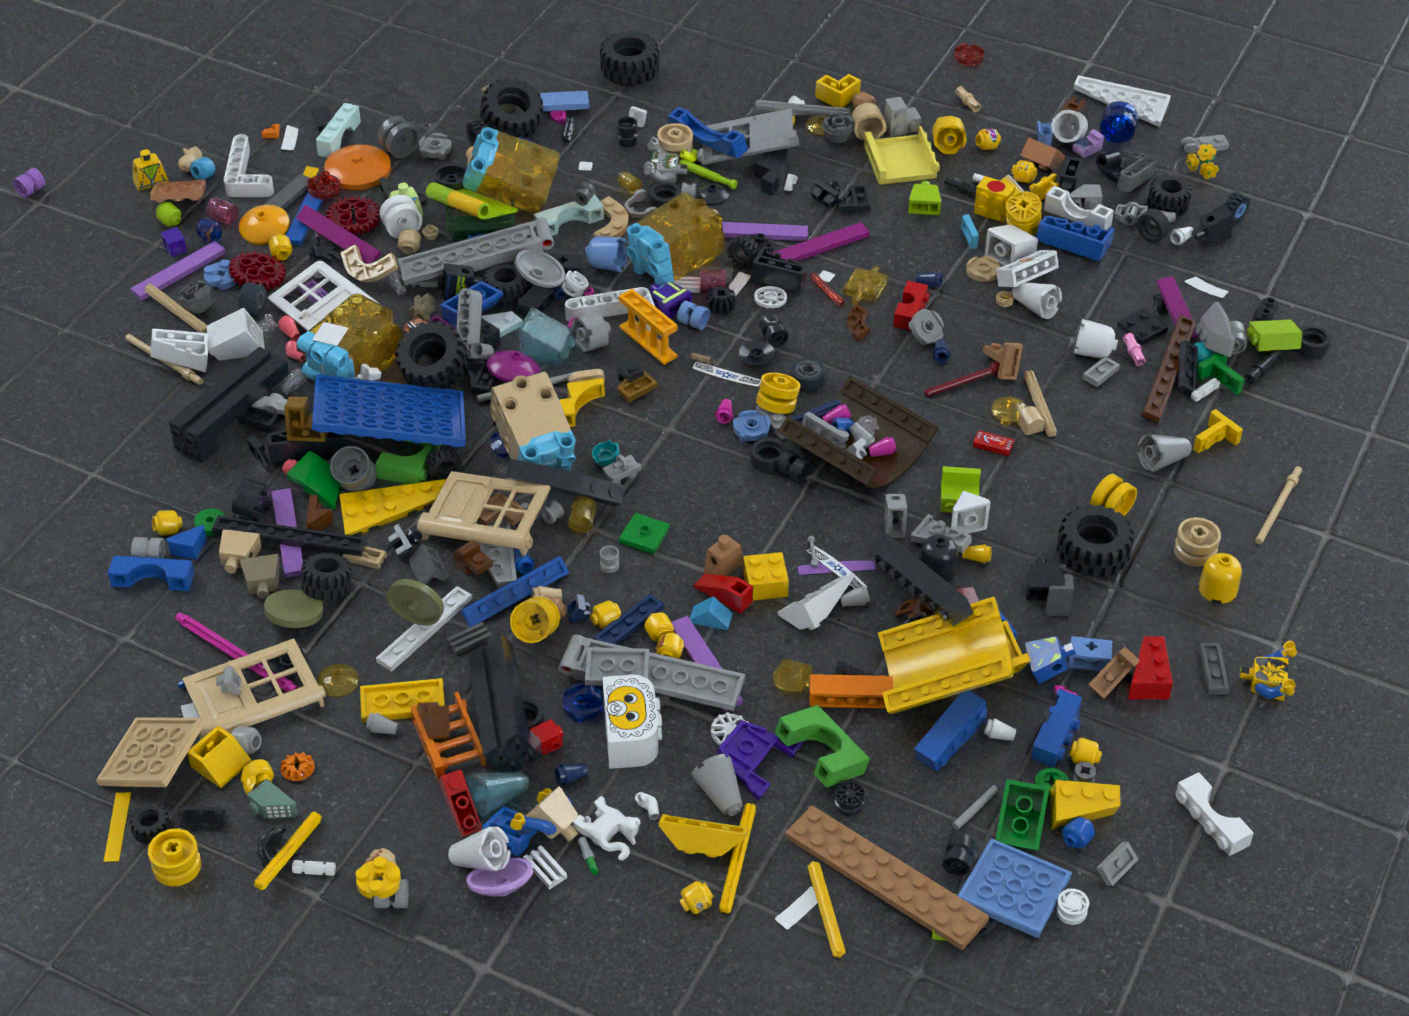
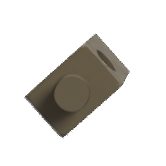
[240,554,280,599]

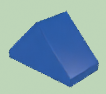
[166,525,207,560]

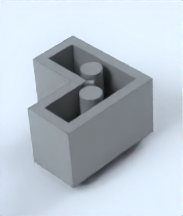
[884,97,921,137]

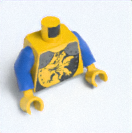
[1239,641,1297,701]

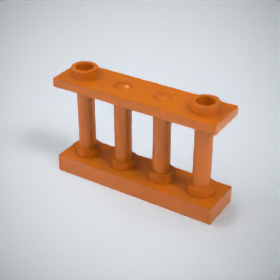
[410,692,486,781]

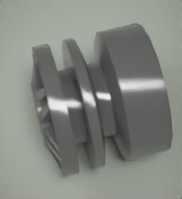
[330,446,377,493]

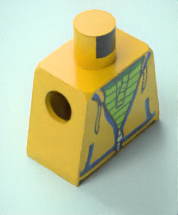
[133,150,169,191]

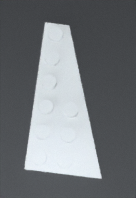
[1074,76,1171,127]

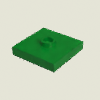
[619,513,670,554]

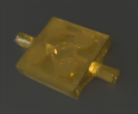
[843,265,888,305]

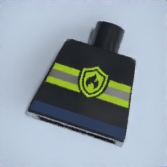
[441,263,483,300]

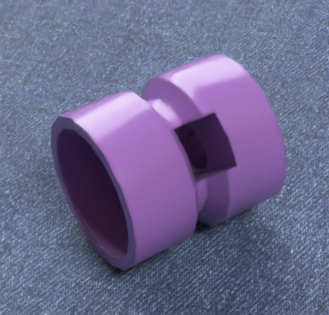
[13,168,46,198]

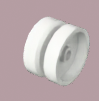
[379,195,422,239]

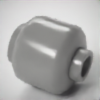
[231,726,262,755]

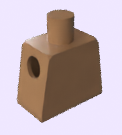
[704,535,743,576]

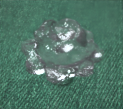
[257,314,279,332]
[858,415,879,434]

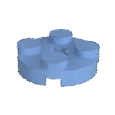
[204,260,237,290]
[733,410,770,442]

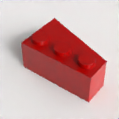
[1128,636,1173,699]

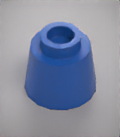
[832,418,854,435]

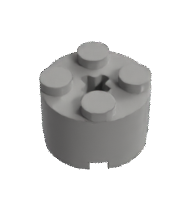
[571,311,610,352]

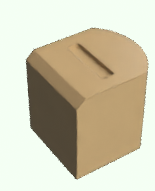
[1018,406,1045,435]

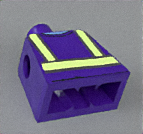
[650,282,692,319]

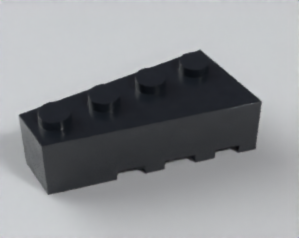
[267,429,345,463]

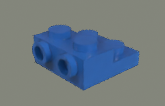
[482,806,538,856]

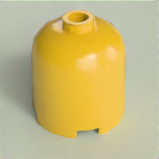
[1199,553,1242,603]

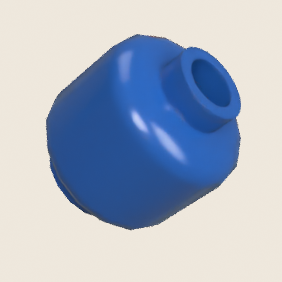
[1062,817,1095,849]

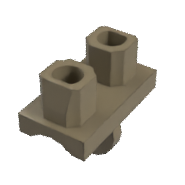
[408,293,435,322]

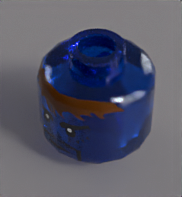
[196,218,222,243]

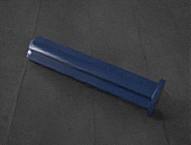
[789,399,842,424]

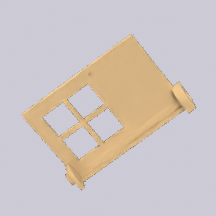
[417,471,551,556]
[182,639,326,739]

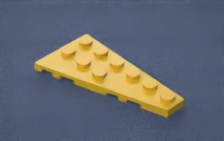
[340,479,447,536]

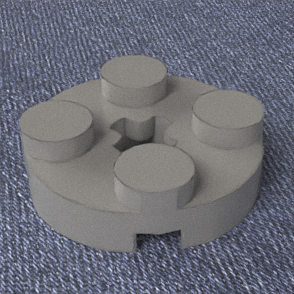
[419,133,452,160]
[909,309,944,345]

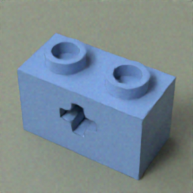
[1068,636,1112,671]

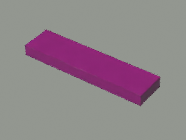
[1156,276,1199,340]

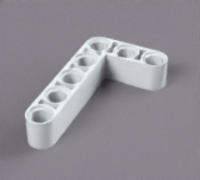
[224,134,274,197]
[565,287,655,332]

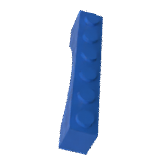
[667,107,748,159]

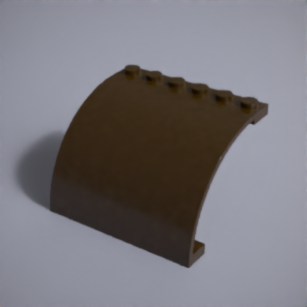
[777,376,939,488]

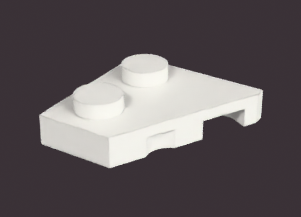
[481,311,523,337]

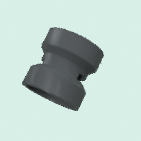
[573,182,596,206]

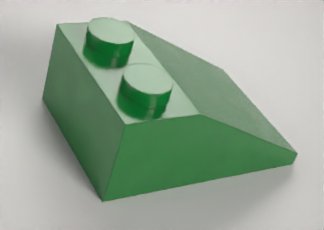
[996,779,1050,851]

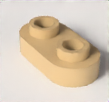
[568,369,605,383]

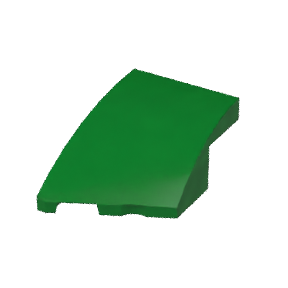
[287,451,341,510]

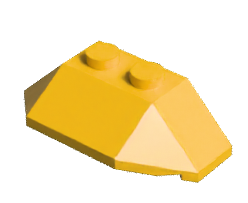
[659,814,748,857]

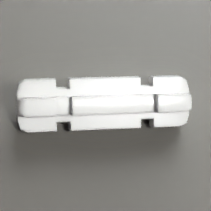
[1190,378,1220,402]
[292,860,336,876]

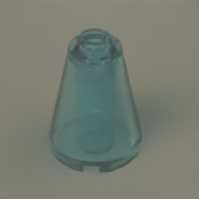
[467,772,529,816]

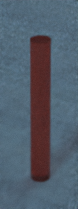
[810,272,845,307]

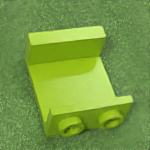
[940,466,981,513]

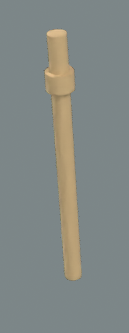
[125,334,203,385]
[1255,466,1302,545]

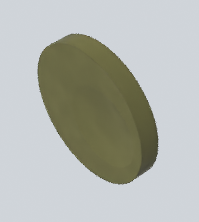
[386,579,444,626]
[264,590,323,628]

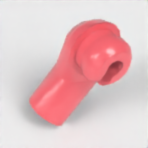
[285,341,305,362]

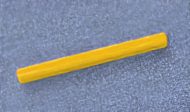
[719,803,756,914]

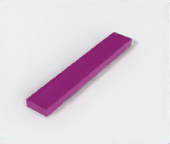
[296,205,382,263]
[773,222,870,261]

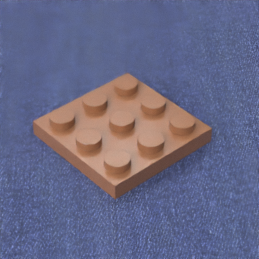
[150,180,206,203]

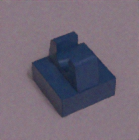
[567,594,591,623]

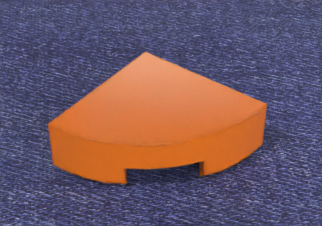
[262,124,280,138]

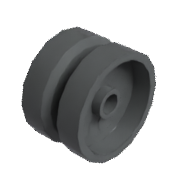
[377,116,420,158]

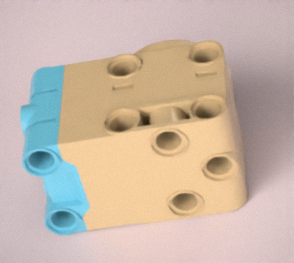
[490,371,576,471]

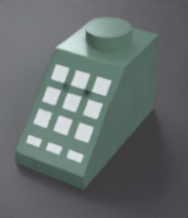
[247,779,298,819]

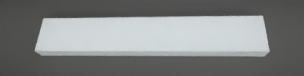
[376,586,472,672]

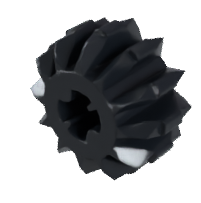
[706,286,736,314]

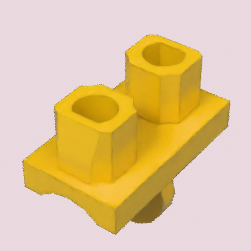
[1029,173,1059,201]

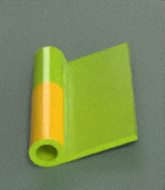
[426,182,517,219]

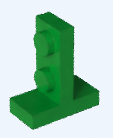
[1197,353,1245,395]

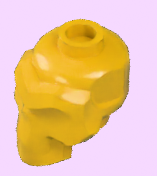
[241,759,274,795]

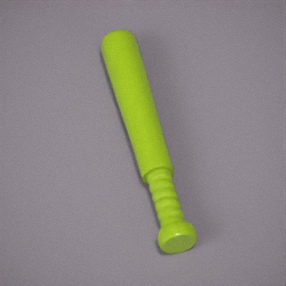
[679,159,737,190]

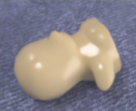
[178,146,202,172]

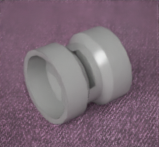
[599,545,619,573]

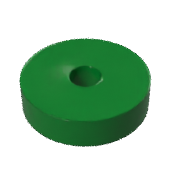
[194,508,225,536]

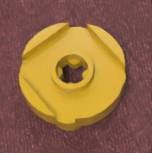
[355,857,401,899]

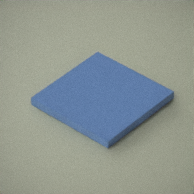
[958,838,1072,938]

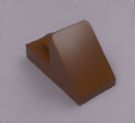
[306,495,333,531]
[416,702,450,739]

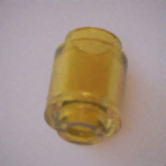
[617,172,642,194]

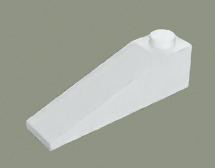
[777,574,854,630]

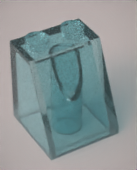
[519,308,575,366]

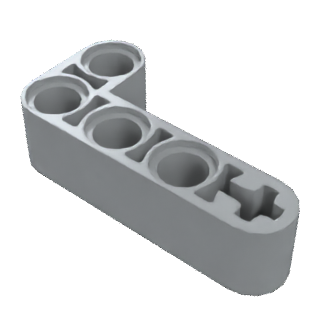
[457,288,494,360]

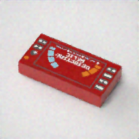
[973,430,1014,456]

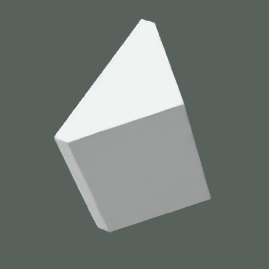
[951,491,991,534]

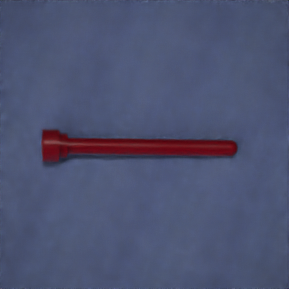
[924,361,1000,397]

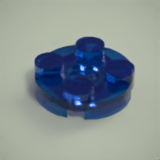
[562,683,603,723]

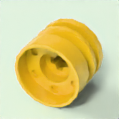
[1006,192,1041,235]
[510,596,560,643]

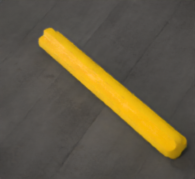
[254,812,321,891]
[807,861,846,958]

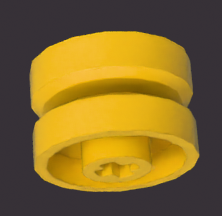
[756,373,800,414]
[1090,473,1137,517]
[148,829,201,886]

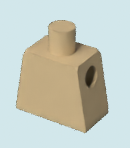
[219,529,262,573]

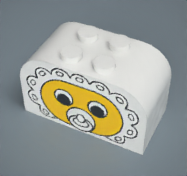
[603,675,662,769]

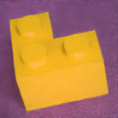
[815,74,861,108]

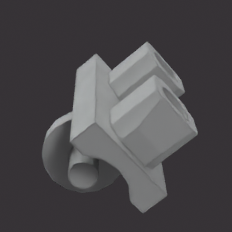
[603,454,641,484]

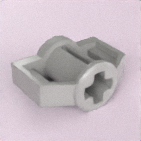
[1115,202,1148,226]

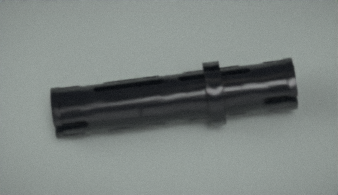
[1244,350,1282,384]

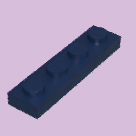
[593,594,664,645]

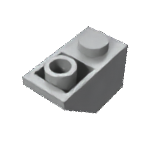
[1070,184,1102,210]

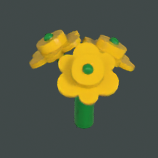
[1186,144,1219,179]

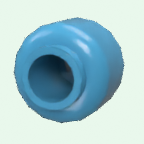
[190,157,215,180]

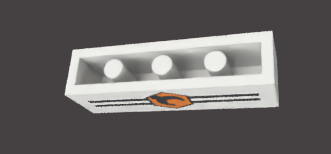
[996,250,1059,287]

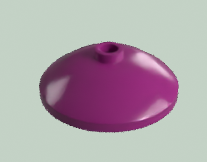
[487,350,541,382]

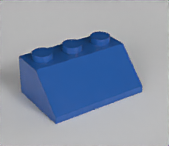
[440,281,503,328]

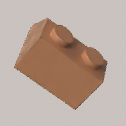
[1020,137,1066,171]

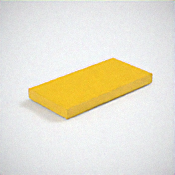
[360,678,445,723]

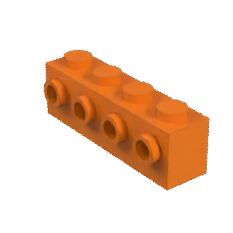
[809,674,893,708]

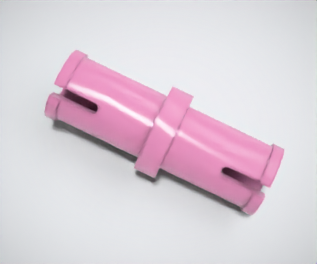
[1123,333,1146,366]

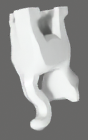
[573,796,641,861]

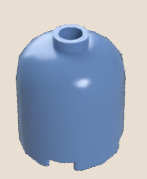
[585,236,628,272]

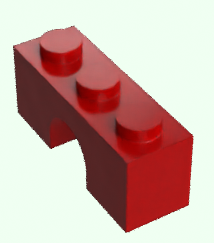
[893,281,930,331]

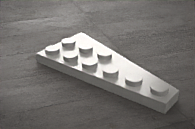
[476,498,517,588]

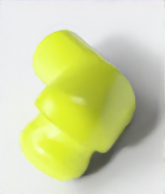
[680,149,699,162]

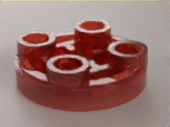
[307,171,341,199]

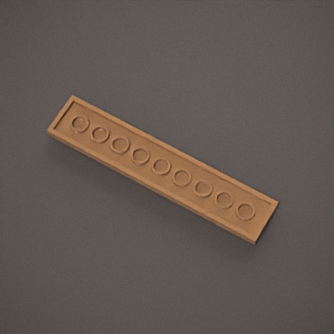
[785,805,989,950]

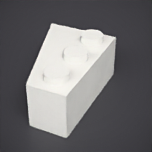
[150,329,208,372]

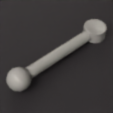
[807,536,819,567]

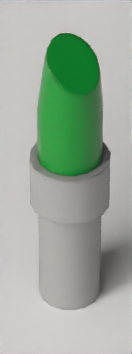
[578,837,598,875]

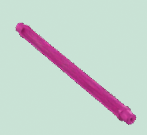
[175,612,298,692]

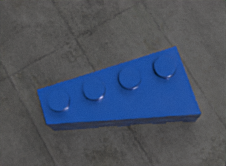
[1037,215,1115,261]
[914,691,987,771]

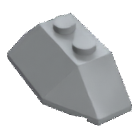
[1196,302,1235,357]

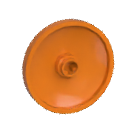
[324,145,391,190]

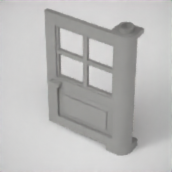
[697,108,799,165]

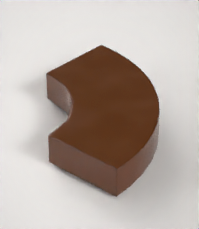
[847,304,870,342]

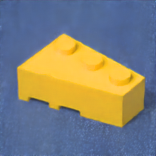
[1050,780,1120,830]

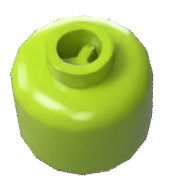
[156,202,181,227]

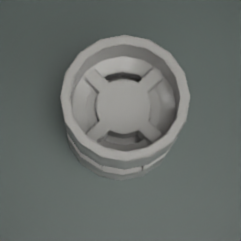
[1229,321,1247,355]
[131,537,166,559]
[374,879,409,908]

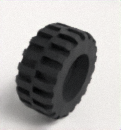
[600,31,660,85]
[480,78,544,141]
[395,321,468,389]
[1057,504,1134,578]

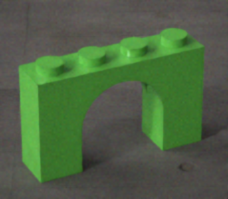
[375,440,443,485]
[775,705,870,788]

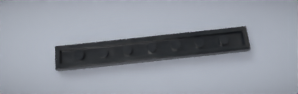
[212,515,367,557]

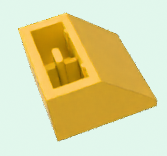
[187,725,251,788]

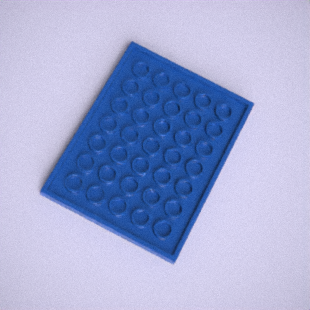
[312,374,466,448]

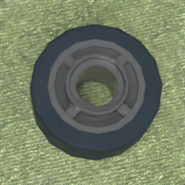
[791,358,825,391]

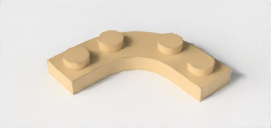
[593,196,628,238]
[341,244,399,282]

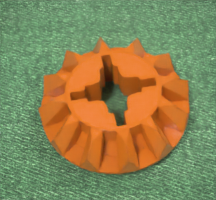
[280,751,315,781]

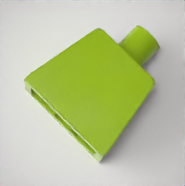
[908,181,941,215]

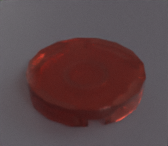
[953,43,985,66]

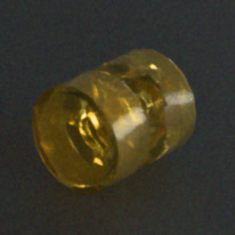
[568,497,597,533]

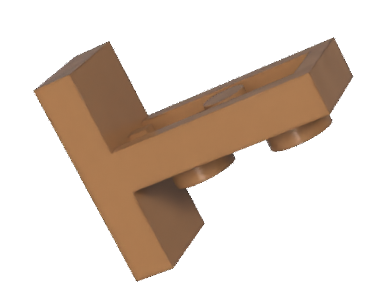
[983,343,1023,380]
[1087,647,1140,700]

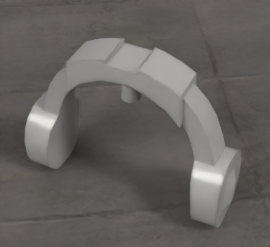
[625,189,659,219]

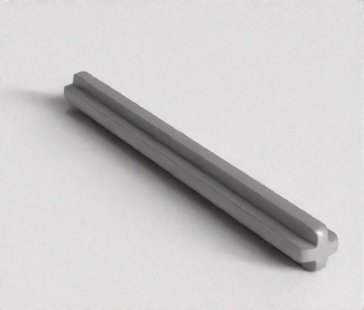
[755,100,850,116]

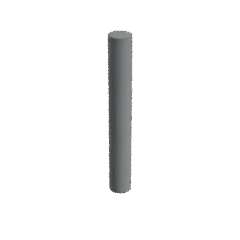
[952,785,999,830]

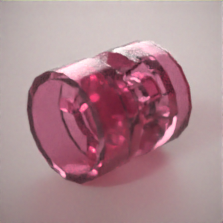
[206,197,239,226]
[701,269,726,292]

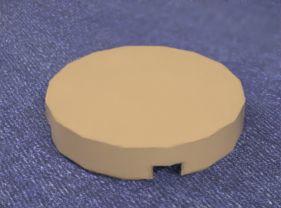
[966,256,1001,282]

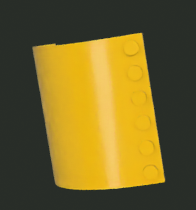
[878,597,1013,714]

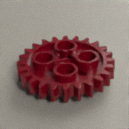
[326,196,381,236]
[228,251,286,291]

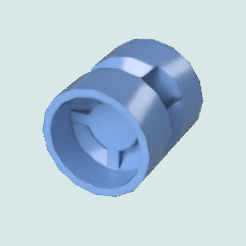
[677,301,710,330]

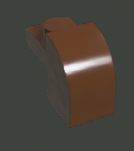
[453,541,493,576]

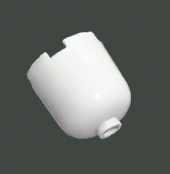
[1051,110,1088,143]
[1074,319,1118,359]

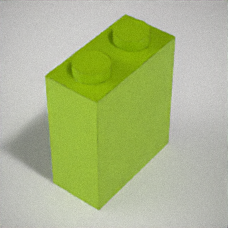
[1246,320,1302,351]

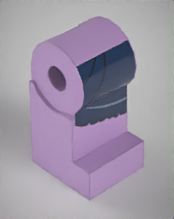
[1072,129,1104,158]

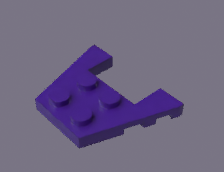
[717,720,804,801]

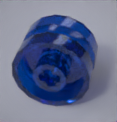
[1100,101,1139,144]

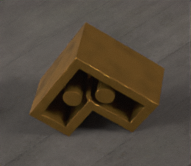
[284,397,329,442]

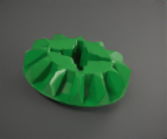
[1035,768,1069,795]

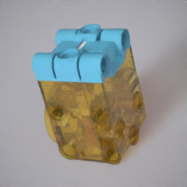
[463,127,561,214]
[626,193,725,287]
[297,293,403,381]

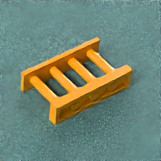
[618,288,678,365]

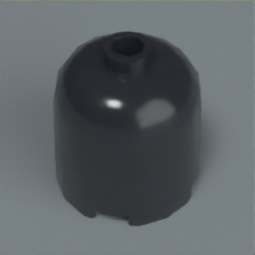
[919,534,958,581]

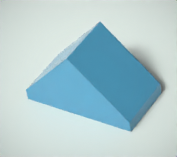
[690,596,732,630]

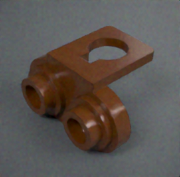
[895,597,933,619]

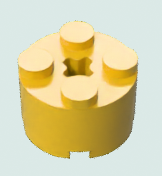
[932,116,967,154]

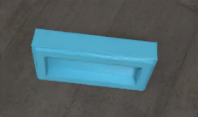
[961,214,979,249]

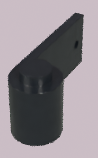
[1096,151,1143,184]

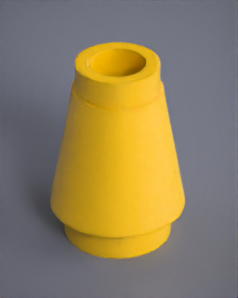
[962,544,992,564]

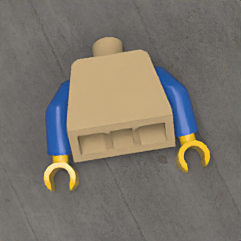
[510,786,578,842]

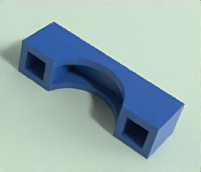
[108,556,194,591]

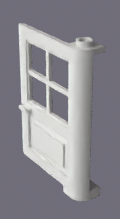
[267,261,383,334]

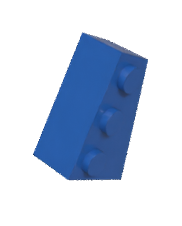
[1031,689,1082,768]

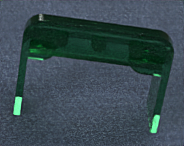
[446,198,516,242]

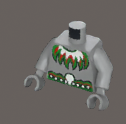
[643,137,688,184]

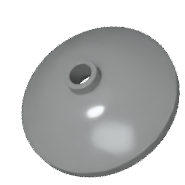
[515,249,565,288]

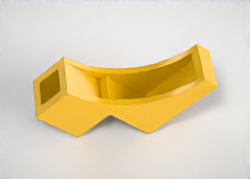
[559,378,605,427]

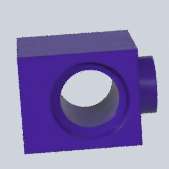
[161,227,187,257]

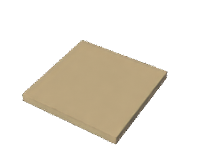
[96,718,205,787]

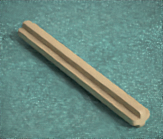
[144,283,208,333]
[1024,370,1057,437]

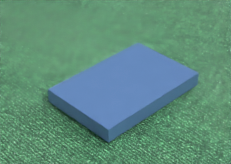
[540,91,589,111]

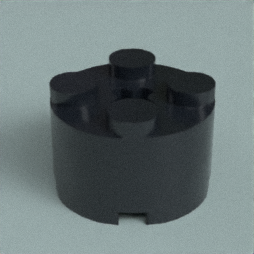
[232,479,272,522]

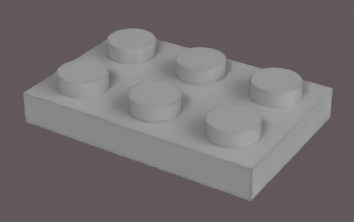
[585,647,649,686]

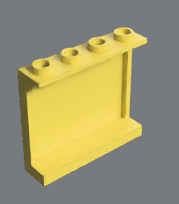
[864,126,940,185]

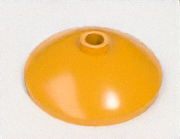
[239,205,290,245]

